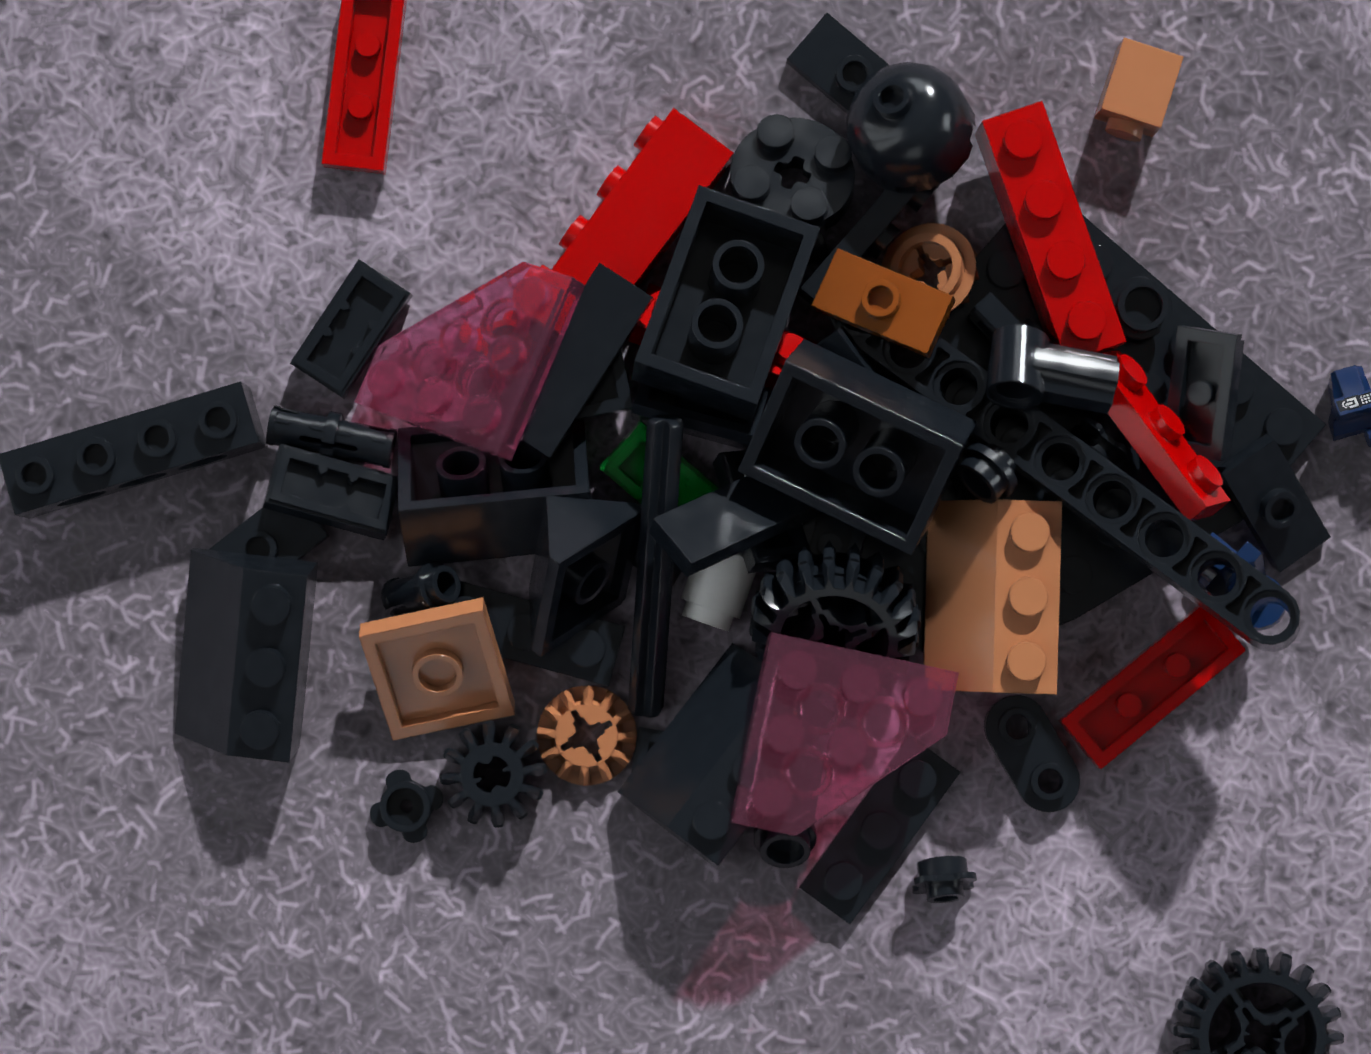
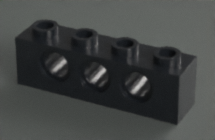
[0,381,268,519]

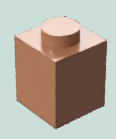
[1094,37,1184,142]

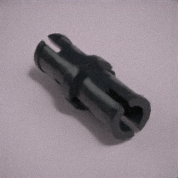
[266,405,397,469]

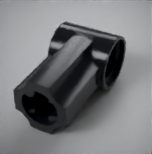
[986,324,1120,414]

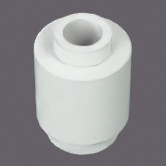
[681,552,756,632]

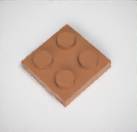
[359,597,515,741]

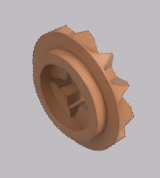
[881,223,980,319]
[536,685,637,786]

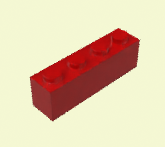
[975,101,1127,353]
[521,108,734,335]

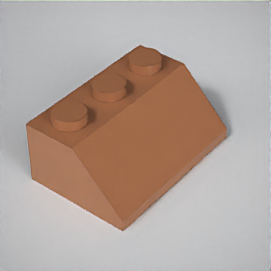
[922,499,1062,695]

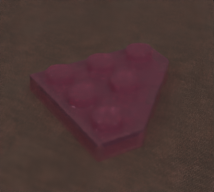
[354,262,585,461]
[730,632,959,836]

